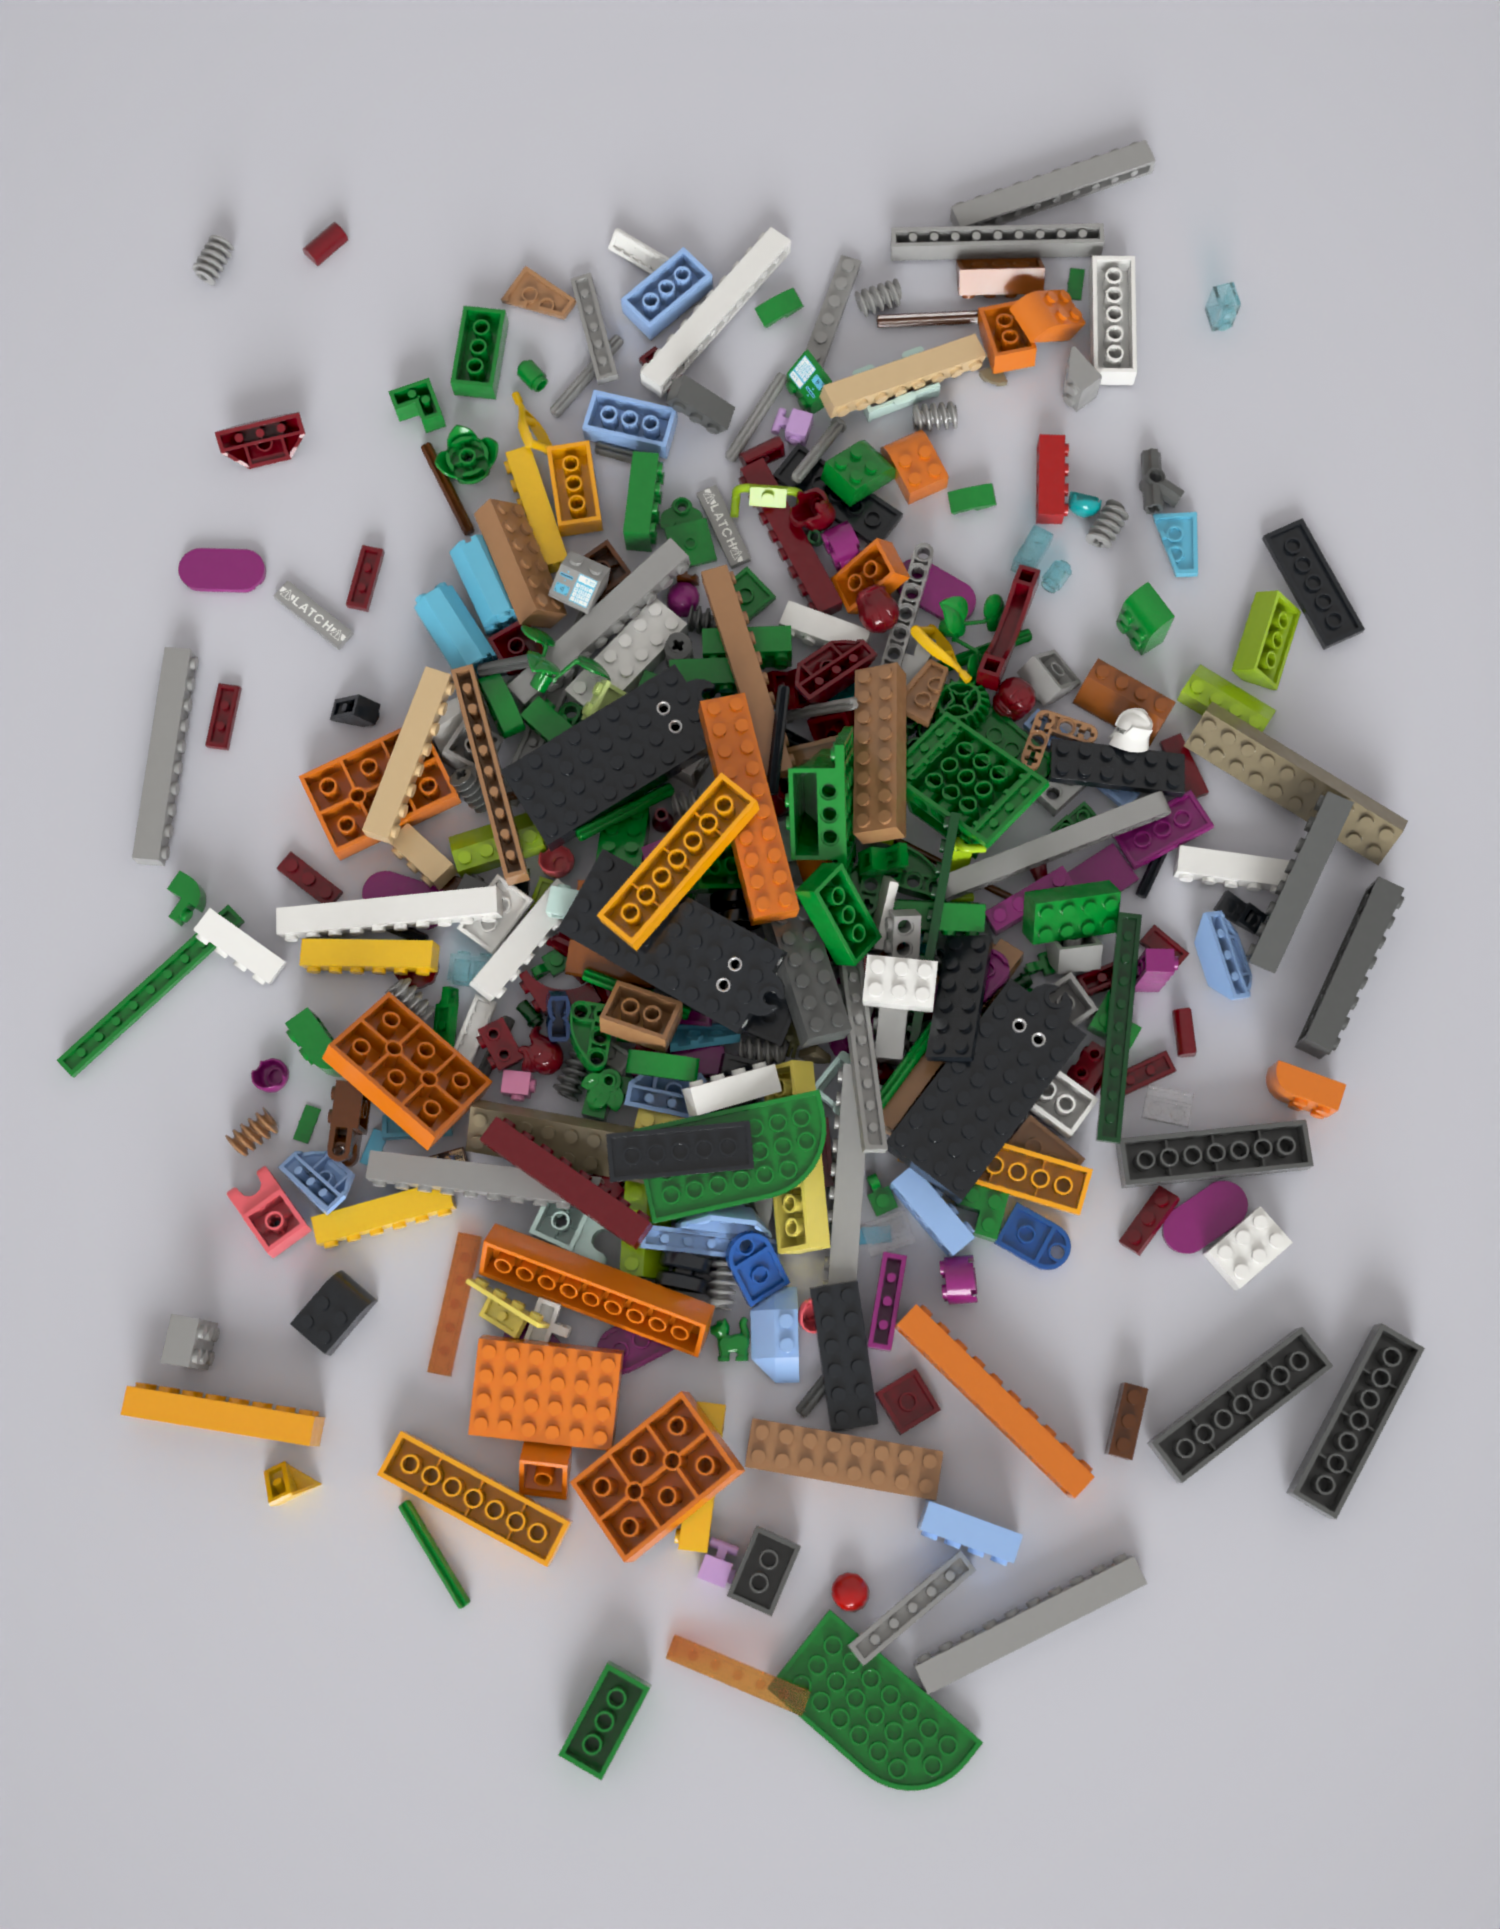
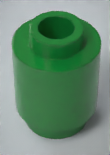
[517,360,548,392]

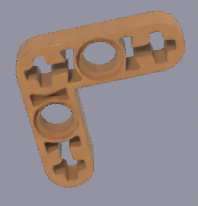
[1020,710,1098,771]

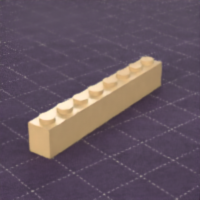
[820,334,986,419]
[362,666,455,844]

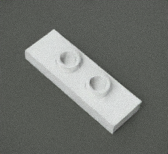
[608,228,670,274]
[454,994,498,1064]

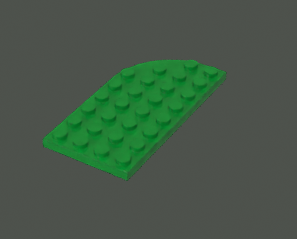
[633,1089,826,1224]
[767,1609,983,1791]

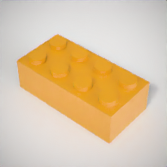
[546,440,603,537]

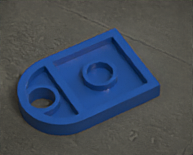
[994,1202,1071,1270]
[726,1231,790,1307]

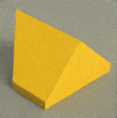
[263,1461,322,1506]

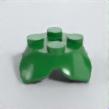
[435,425,499,484]

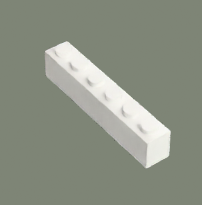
[1173,845,1290,895]
[469,878,564,1002]

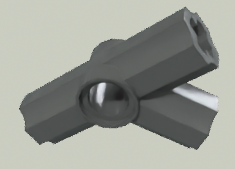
[1139,448,1184,515]

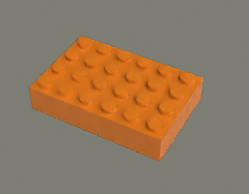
[298,728,462,861]
[322,992,493,1151]
[468,1335,624,1451]
[570,1391,746,1563]

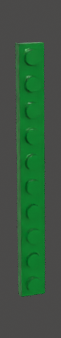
[57,905,245,1078]

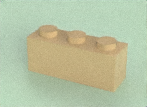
[391,823,458,891]

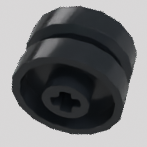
[710,889,761,931]
[655,1251,712,1294]

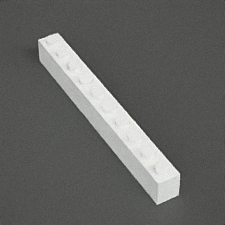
[640,227,791,398]
[276,886,503,942]

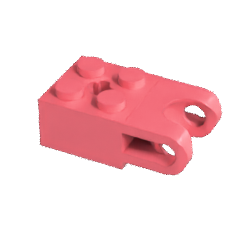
[227,1166,312,1258]

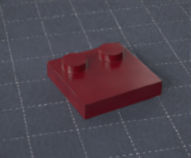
[875,1368,941,1435]

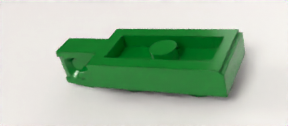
[433,986,459,1047]

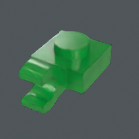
[531,949,567,980]
[1023,951,1057,977]
[866,1173,898,1217]

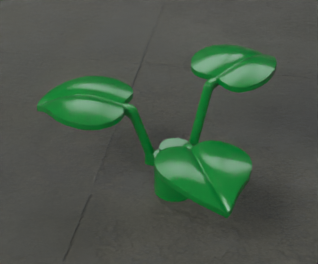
[939,594,1005,683]
[520,625,611,693]

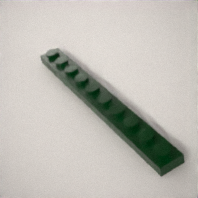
[906,812,960,1042]
[1096,912,1142,1144]

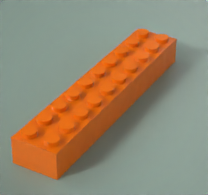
[698,693,800,926]
[478,1223,715,1358]
[895,1304,1095,1498]

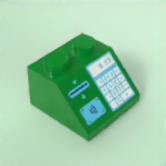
[785,350,833,414]

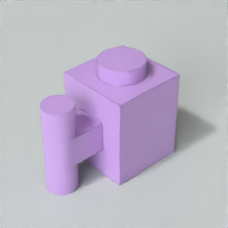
[771,408,813,446]
[697,1537,739,1588]

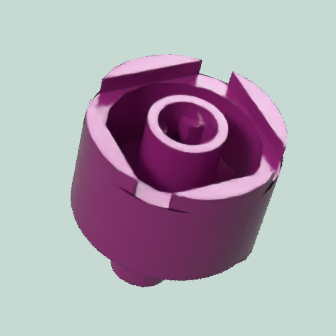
[820,520,863,572]
[939,1255,978,1305]

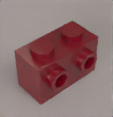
[476,1017,523,1073]
[1067,1041,1105,1096]

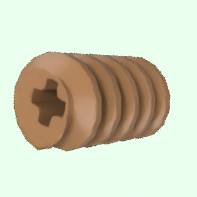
[225,1107,279,1156]

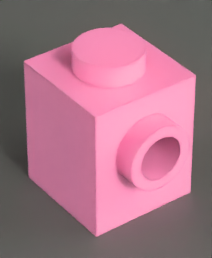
[500,1070,537,1102]

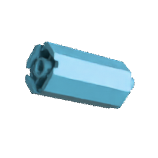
[449,535,518,635]
[414,582,498,679]

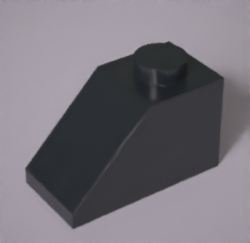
[330,694,381,727]

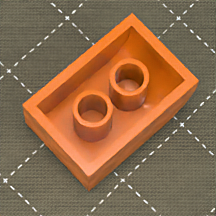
[1009,290,1086,343]
[978,300,1037,374]
[880,430,949,505]
[830,538,910,614]
[1266,1060,1346,1119]

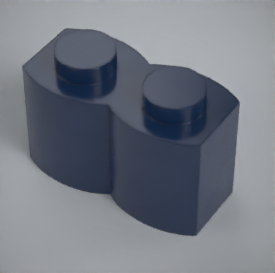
[546,990,570,1042]

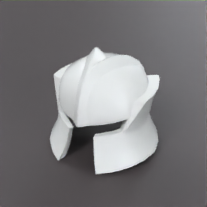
[1108,708,1153,752]

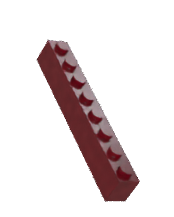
[738,458,843,615]
[479,1116,653,1250]

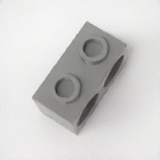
[1036,782,1086,817]
[884,909,921,959]

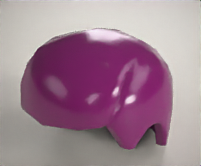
[666,582,700,617]
[251,1058,289,1093]

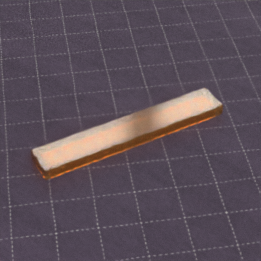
[427,1232,482,1377]
[666,1634,811,1716]

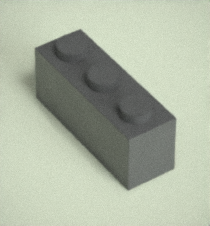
[666,375,735,434]

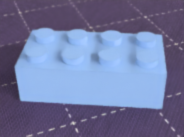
[621,247,713,340]
[582,390,678,459]
[889,1168,975,1257]
[917,1500,1023,1566]

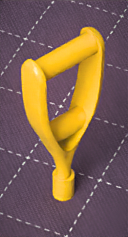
[512,391,553,456]
[910,624,972,684]

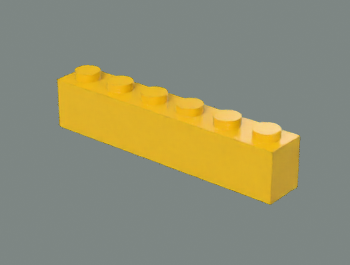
[504,446,567,574]
[299,939,440,976]
[311,1187,457,1249]
[674,1401,726,1553]

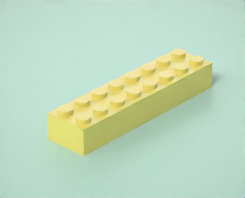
[764,1060,830,1254]

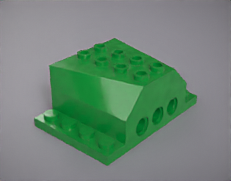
[906,711,1049,859]
[785,726,856,877]

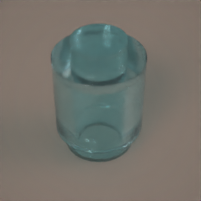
[1041,560,1072,593]

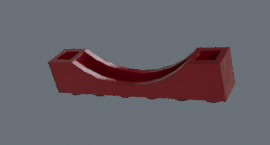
[976,564,1041,691]

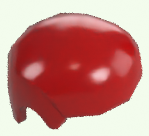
[831,1572,869,1612]

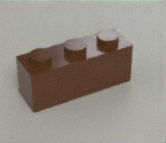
[1104,1382,1148,1460]

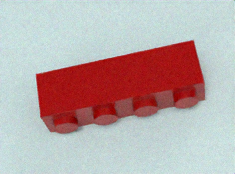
[1036,434,1069,524]

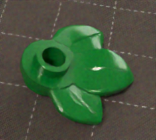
[660,497,703,529]
[581,1068,624,1112]

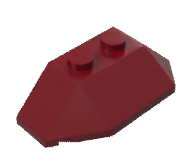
[215,412,305,469]
[795,639,878,703]

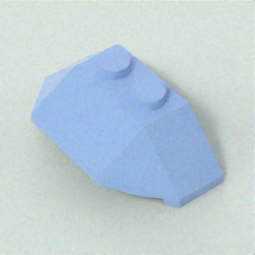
[1194,910,1252,1000]
[624,1073,710,1118]
[278,1151,355,1215]
[675,1204,772,1239]
[750,1287,799,1383]

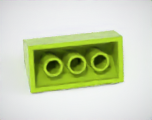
[1231,590,1301,690]
[1177,664,1276,732]
[449,813,546,878]
[620,1181,671,1279]

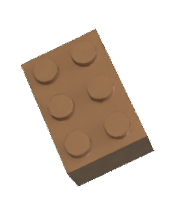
[599,980,683,1054]

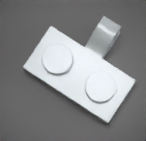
[524,1297,573,1342]

